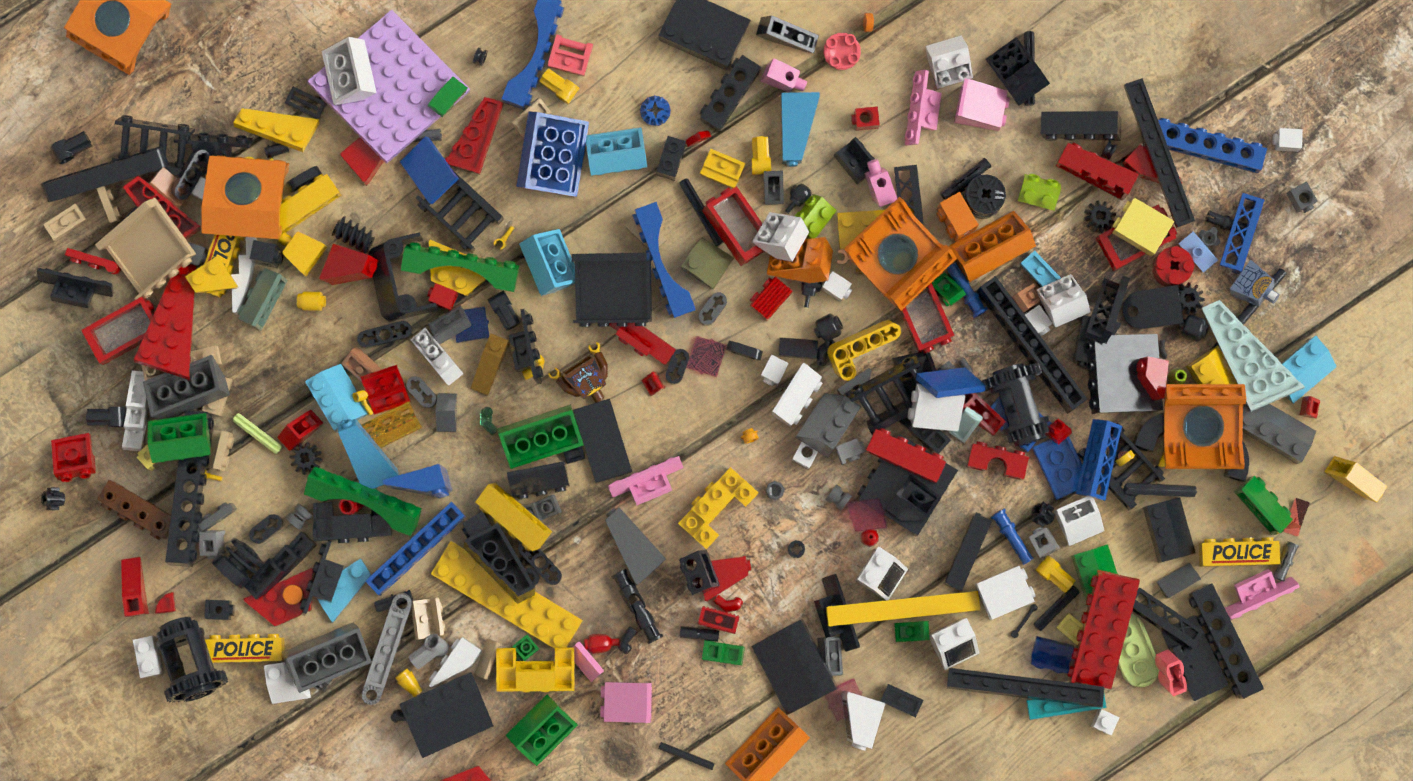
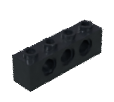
[699,55,761,133]

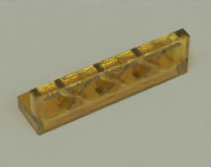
[361,401,422,448]

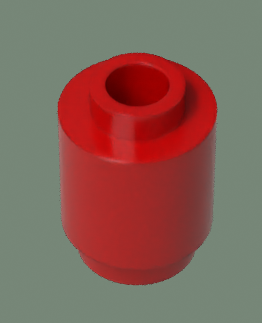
[339,499,364,515]

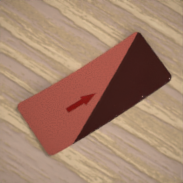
[1284,498,1310,536]

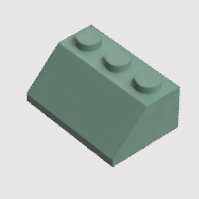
[238,268,288,331]

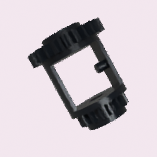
[982,363,1050,447]
[156,617,228,703]

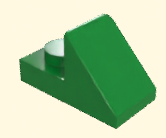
[932,272,966,306]
[894,621,930,642]

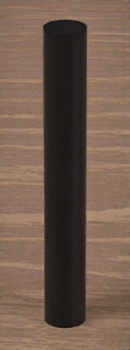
[658,742,715,770]

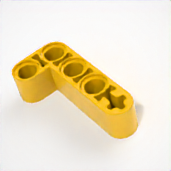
[828,320,901,381]

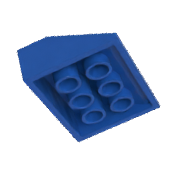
[516,111,589,197]
[382,464,453,499]

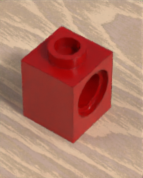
[851,106,880,131]
[427,283,458,311]

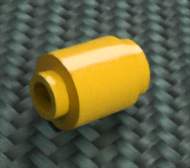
[297,291,326,311]

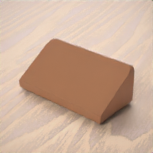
[149,168,186,209]
[341,347,382,382]

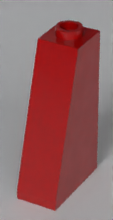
[340,137,384,186]

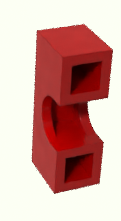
[966,441,1029,480]

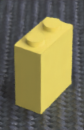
[1112,198,1174,257]

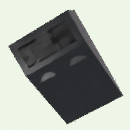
[985,37,1050,106]

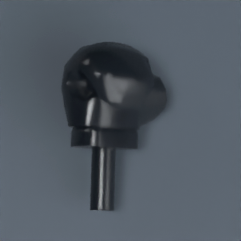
[785,183,812,214]
[801,282,822,308]

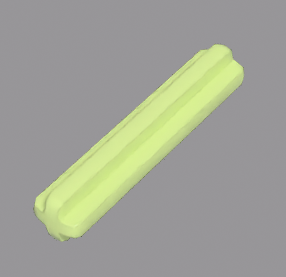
[232,413,282,454]

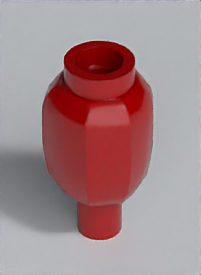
[860,529,879,547]
[584,634,619,654]

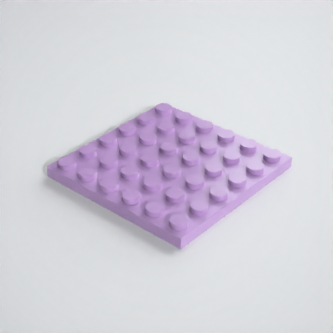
[308,10,470,164]

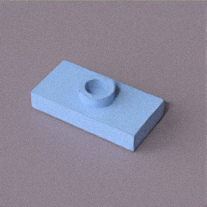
[1179,231,1218,272]

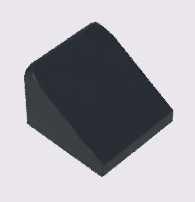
[563,446,585,464]

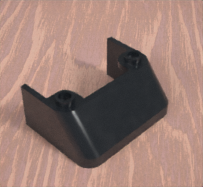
[368,232,439,322]

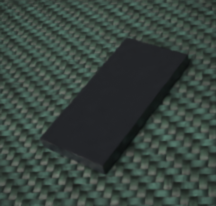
[573,399,632,483]

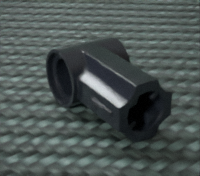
[51,131,92,164]
[487,290,521,331]
[86,407,126,427]

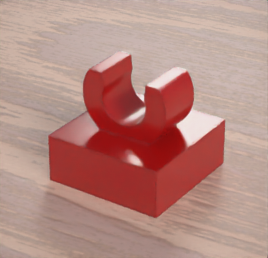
[1045,418,1072,445]

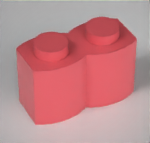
[1155,649,1187,696]

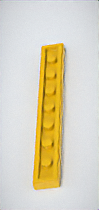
[826,591,980,626]

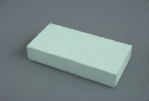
[949,407,983,443]

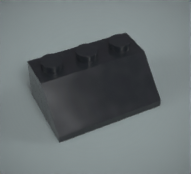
[507,461,570,500]
[1143,497,1196,563]

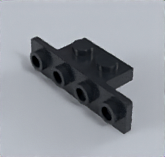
[174,132,253,161]
[36,268,114,308]
[509,308,544,384]
[299,540,344,616]
[814,574,860,652]

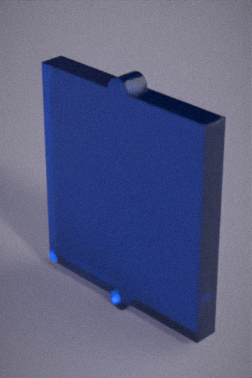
[455,306,490,343]

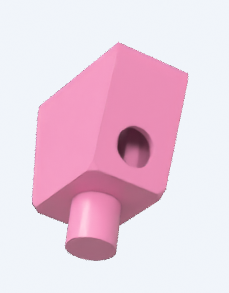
[760,58,807,92]
[865,159,897,207]

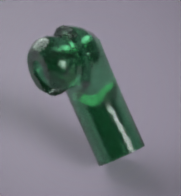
[480,407,498,436]

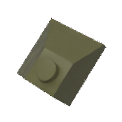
[681,237,734,290]

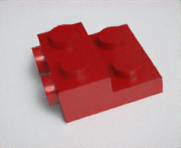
[51,433,96,482]

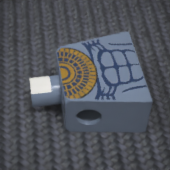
[1230,260,1280,306]

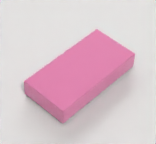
[572,642,604,682]

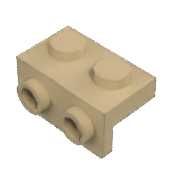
[206,430,234,471]
[411,597,445,640]

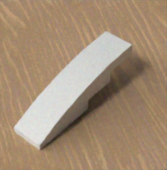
[231,237,257,315]
[122,371,149,451]

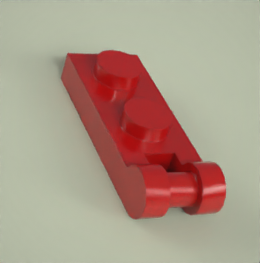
[65,248,121,275]

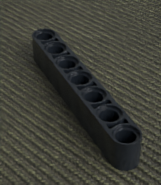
[41,146,169,202]

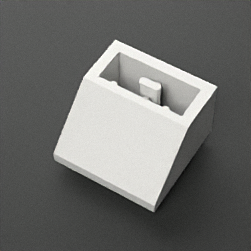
[926,35,973,89]
[753,212,809,262]
[1036,275,1090,327]
[1054,496,1105,546]

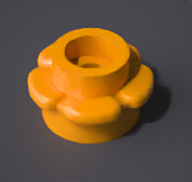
[740,428,759,444]

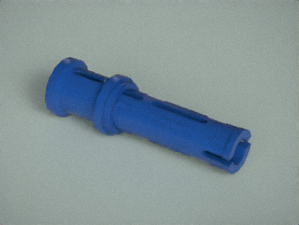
[946,262,988,318]
[990,508,1034,565]

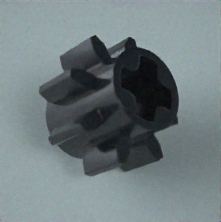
[41,487,65,511]
[1031,501,1055,527]

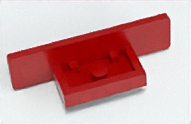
[609,323,676,365]

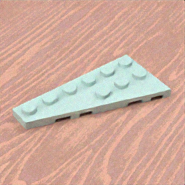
[1202,300,1305,412]

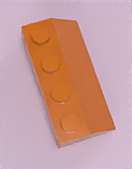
[948,211,1036,282]
[725,707,810,781]

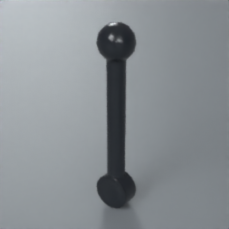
[1011,604,1038,638]

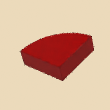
[686,130,712,147]
[155,592,176,614]

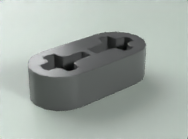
[699,292,727,326]
[406,376,437,408]

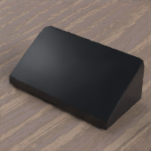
[778,338,818,359]

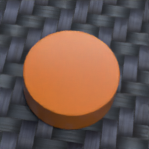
[863,13,874,32]
[283,585,303,605]

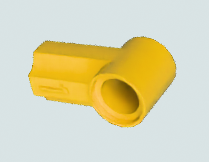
[539,68,579,104]
[751,136,771,175]
[1035,555,1076,593]

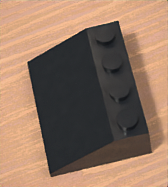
[658,0,751,71]
[752,619,839,715]
[399,672,494,758]

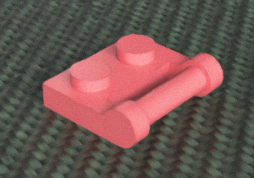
[547,34,593,77]

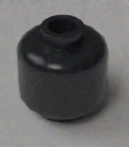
[814,313,843,341]
[1179,315,1209,342]

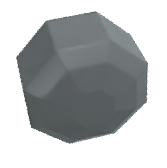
[765,481,785,500]

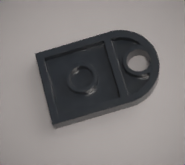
[1123,285,1184,329]

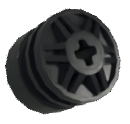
[963,174,1006,219]
[212,537,264,589]

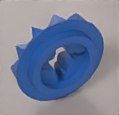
[640,95,671,126]

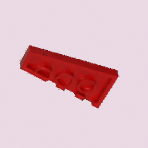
[445,97,504,175]

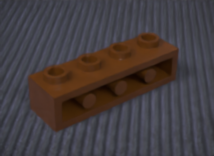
[97,480,171,540]

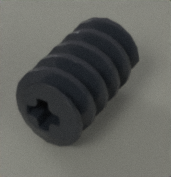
[332,216,375,254]

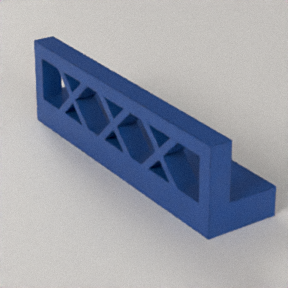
[1219,193,1265,274]
[1076,419,1122,501]

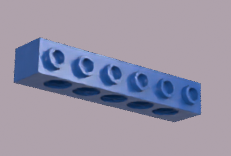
[1158,118,1267,173]
[366,502,466,596]

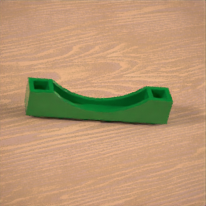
[401,242,520,292]
[304,467,422,536]

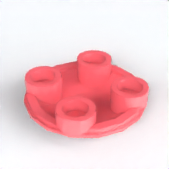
[824,33,861,70]

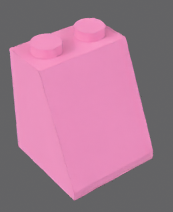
[954,78,1010,131]
[600,682,652,723]

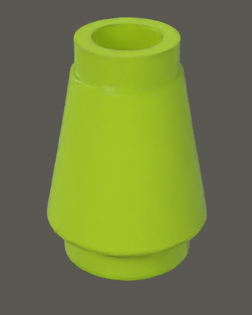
[1167,368,1187,384]

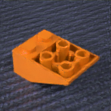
[767,237,833,283]

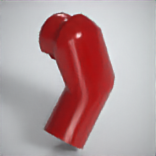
[713,595,743,612]

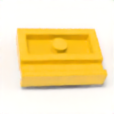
[700,149,746,189]

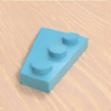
[317,559,371,623]

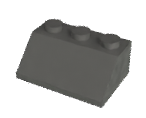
[795,393,861,458]

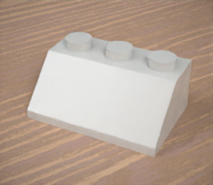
[322,37,377,105]
[771,363,823,427]

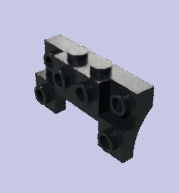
[313,502,392,544]

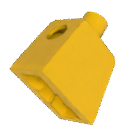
[278,232,328,277]

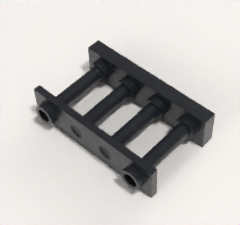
[112,115,195,176]
[416,172,504,252]
[848,355,920,435]
[1077,422,1165,511]

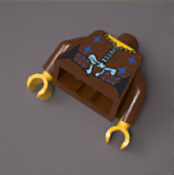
[548,342,608,403]

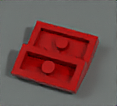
[361,365,411,415]

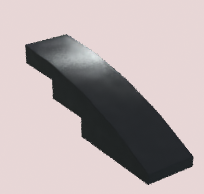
[244,531,317,600]

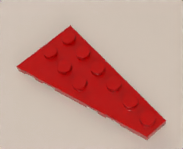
[134,264,197,380]

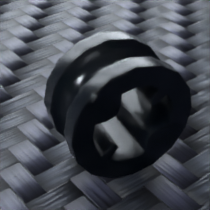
[473,47,488,66]
[1101,141,1117,160]
[788,540,805,558]

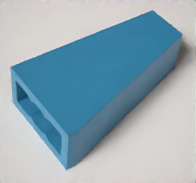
[781,92,820,167]
[337,419,399,489]

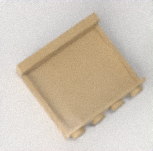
[95,198,196,300]

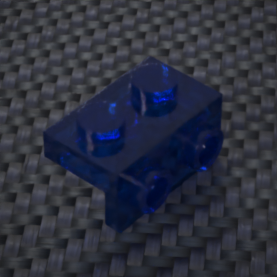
[1030,636,1074,674]

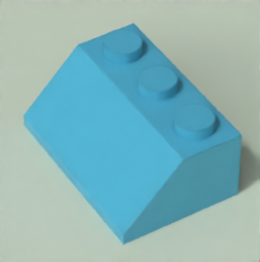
[586,127,647,175]
[519,229,575,296]
[1281,336,1337,404]
[305,364,368,432]

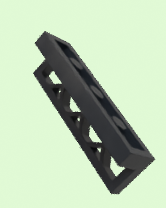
[894,164,924,243]
[1085,276,1130,344]
[944,512,992,591]
[1132,587,1204,651]

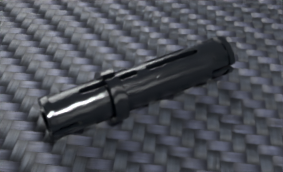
[940,158,991,200]

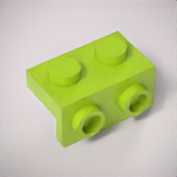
[1018,174,1061,211]
[795,194,837,239]

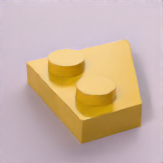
[185,256,239,293]

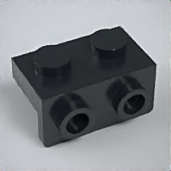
[833,137,875,185]

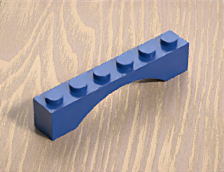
[502,0,564,110]
[632,202,696,318]

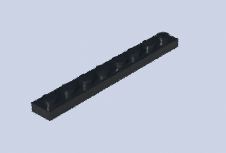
[1124,78,1195,228]
[947,668,1104,708]

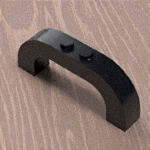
[1133,412,1249,482]

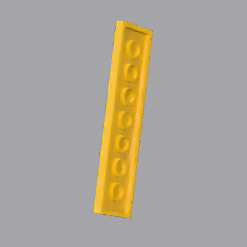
[431,541,583,649]

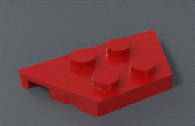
[243,568,313,627]

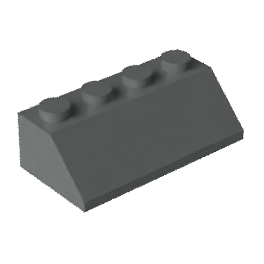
[143,355,230,420]
[1243,403,1316,464]
[281,622,372,693]

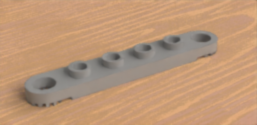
[362,593,412,705]

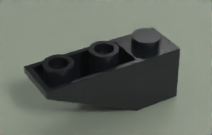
[898,416,951,454]

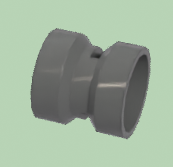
[825,485,852,511]
[285,503,313,530]

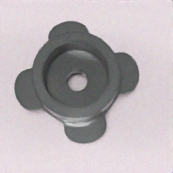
[1199,227,1220,247]

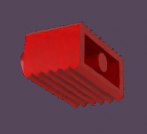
[750,276,792,321]
[698,606,740,634]

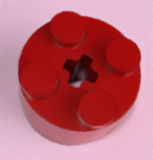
[1152,246,1195,287]

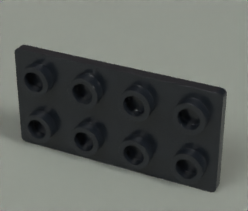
[1161,615,1228,701]

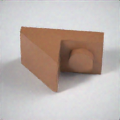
[1013,282,1041,313]

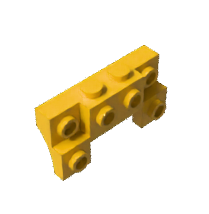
[678,467,759,549]
[496,648,575,693]

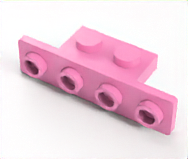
[905,70,942,146]
[608,456,683,505]
[1225,569,1300,619]

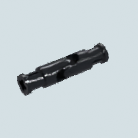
[611,569,663,644]

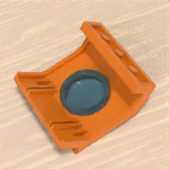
[64,0,171,75]
[202,155,289,239]
[844,197,957,311]
[1164,384,1246,469]

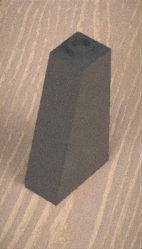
[605,507,666,585]

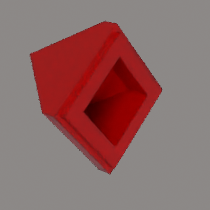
[641,371,665,396]
[1299,396,1320,419]

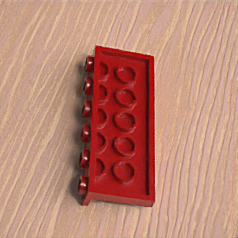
[1067,570,1140,689]

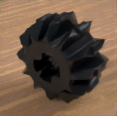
[1083,200,1116,233]
[1179,282,1205,315]
[289,442,323,475]

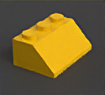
[1186,346,1237,415]

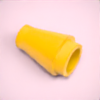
[395,668,423,697]

